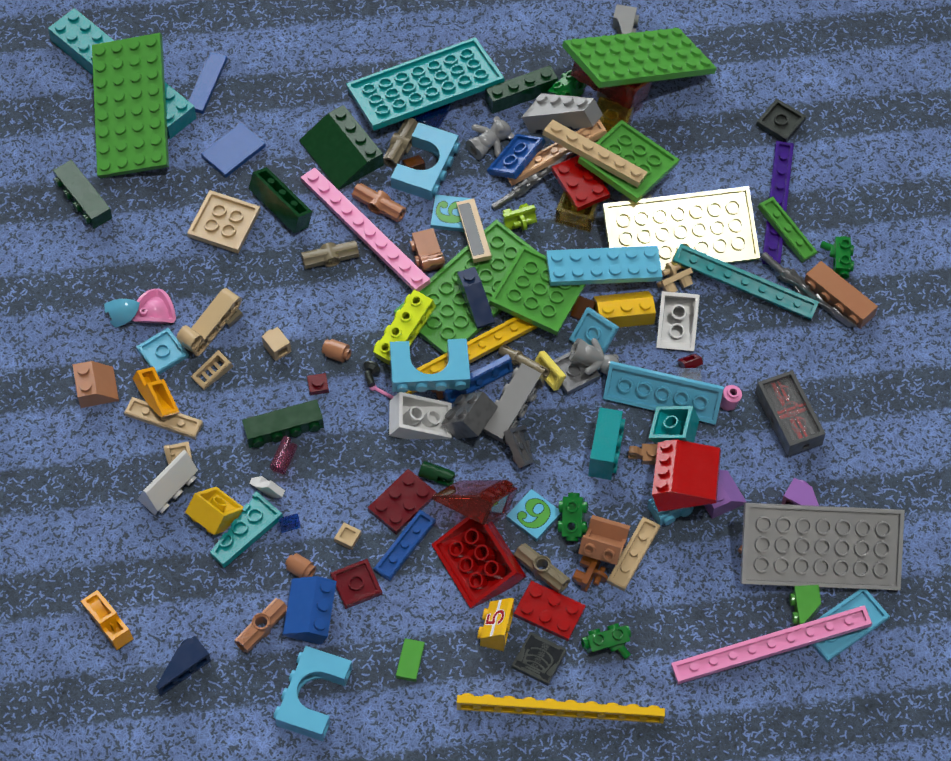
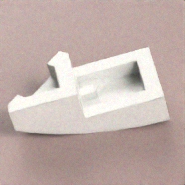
[250,476,285,498]

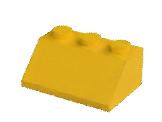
[593,291,656,328]

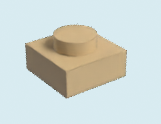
[334,523,361,550]

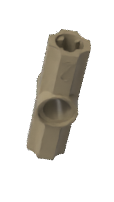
[383,118,418,168]
[301,241,359,269]
[514,543,570,593]

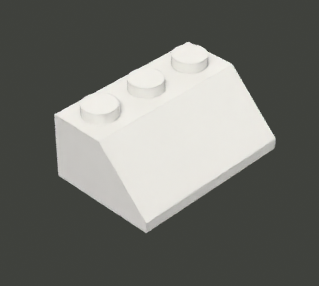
[138,450,198,515]

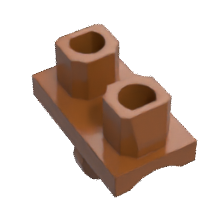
[572,555,608,593]

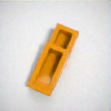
[132,367,179,418]
[81,590,134,650]

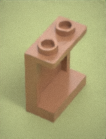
[578,515,630,565]

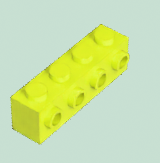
[373,290,436,365]

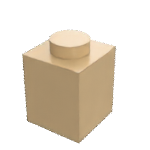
[262,327,291,361]

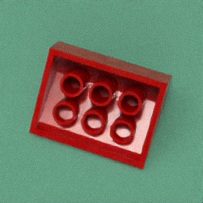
[652,439,721,512]
[431,509,526,609]

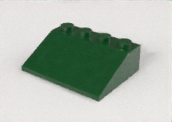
[299,105,384,190]

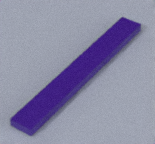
[761,141,794,265]

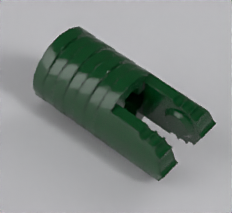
[418,461,455,488]

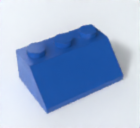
[282,576,337,645]

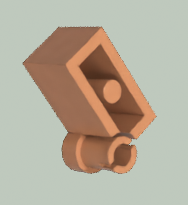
[409,228,445,272]

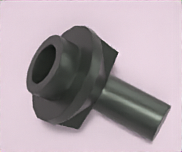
[363,361,381,387]

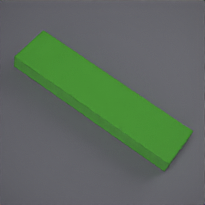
[757,197,818,263]

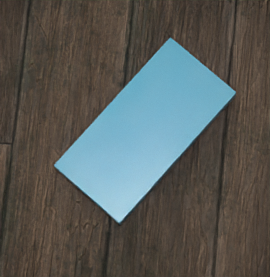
[812,589,890,663]

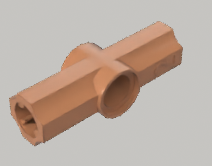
[352,183,406,222]
[234,598,287,653]

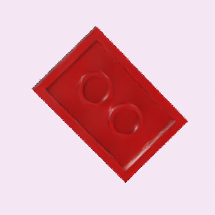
[551,155,610,212]
[513,580,586,641]

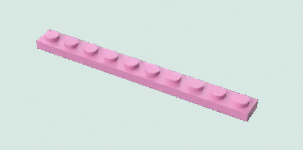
[301,168,431,292]
[671,605,872,684]

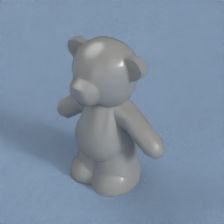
[466,116,514,160]
[569,338,620,375]

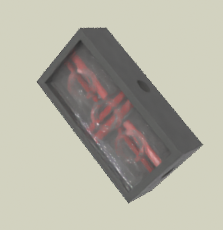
[755,370,826,457]

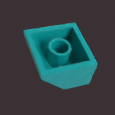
[649,406,700,444]

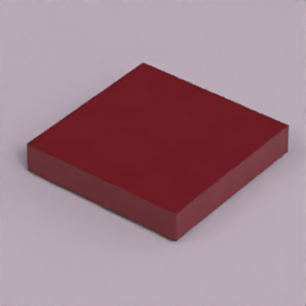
[330,559,383,609]

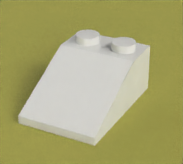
[656,291,700,351]
[389,392,452,439]

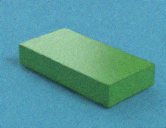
[396,638,425,682]

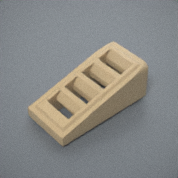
[191,350,234,390]

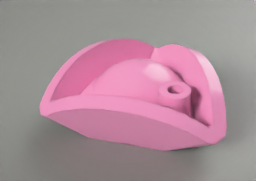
[132,289,176,324]

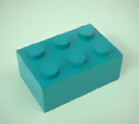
[588,407,626,480]

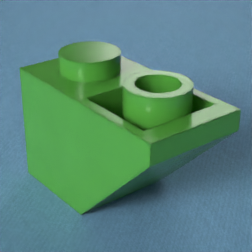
[789,585,821,626]

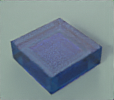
[278,513,301,533]

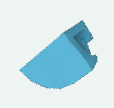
[104,299,140,328]

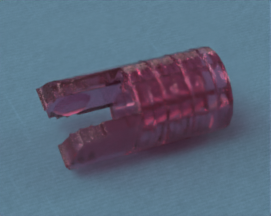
[270,436,297,474]

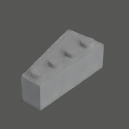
[521,93,603,133]
[483,363,545,444]

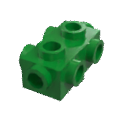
[548,69,587,96]
[820,236,854,279]
[558,493,588,541]
[581,623,631,659]

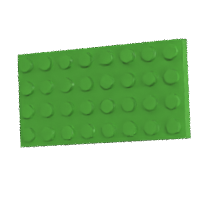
[562,28,717,88]
[92,33,169,178]
[394,219,538,354]

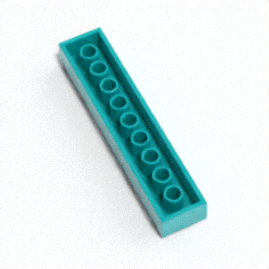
[48,8,196,139]

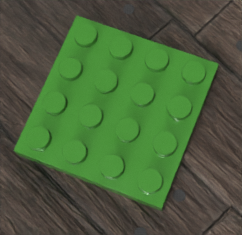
[578,120,680,203]
[489,246,586,336]

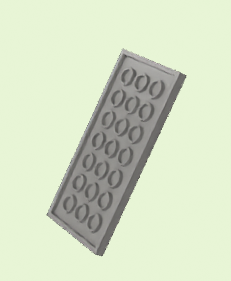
[740,503,905,590]

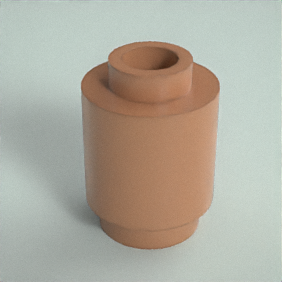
[322,339,351,363]
[285,553,316,578]

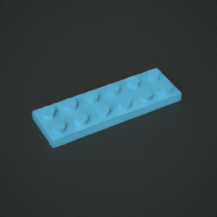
[546,246,663,286]
[603,361,724,425]

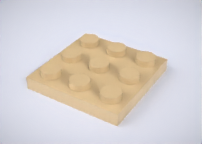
[187,190,261,254]

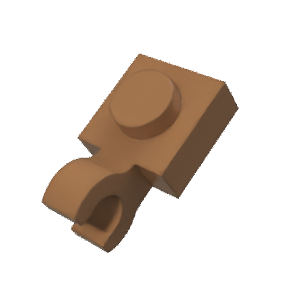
[628,444,658,465]

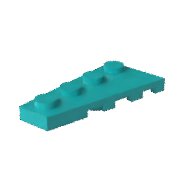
[210,491,283,568]

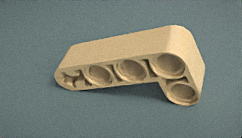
[176,288,242,356]

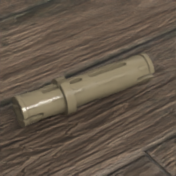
[498,344,550,379]

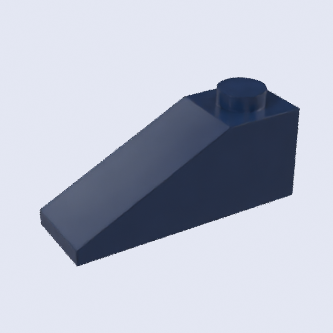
[457,267,495,329]
[156,636,211,697]

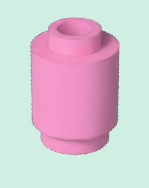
[720,385,742,411]

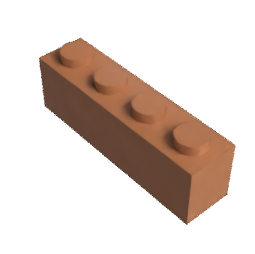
[804,261,878,329]

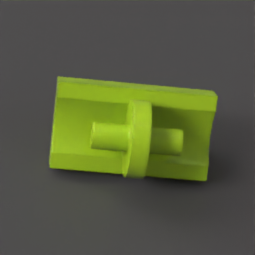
[503,203,537,231]

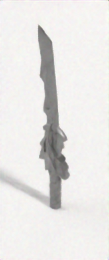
[491,139,590,210]
[761,252,857,327]

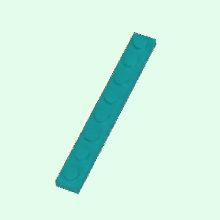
[673,243,819,320]

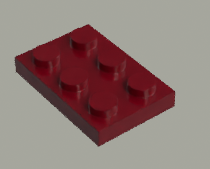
[367,469,437,535]

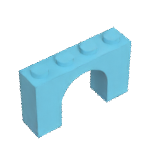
[391,122,461,201]
[389,339,470,393]
[274,646,353,741]

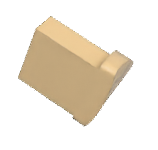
[164,441,192,465]

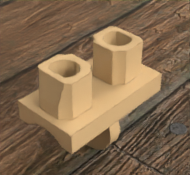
[656,262,693,292]

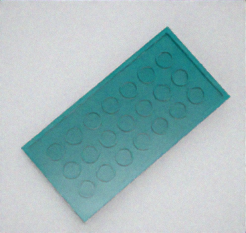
[346,37,505,131]

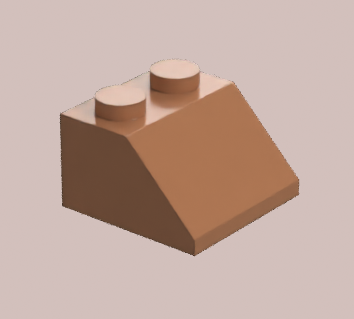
[72,361,119,408]

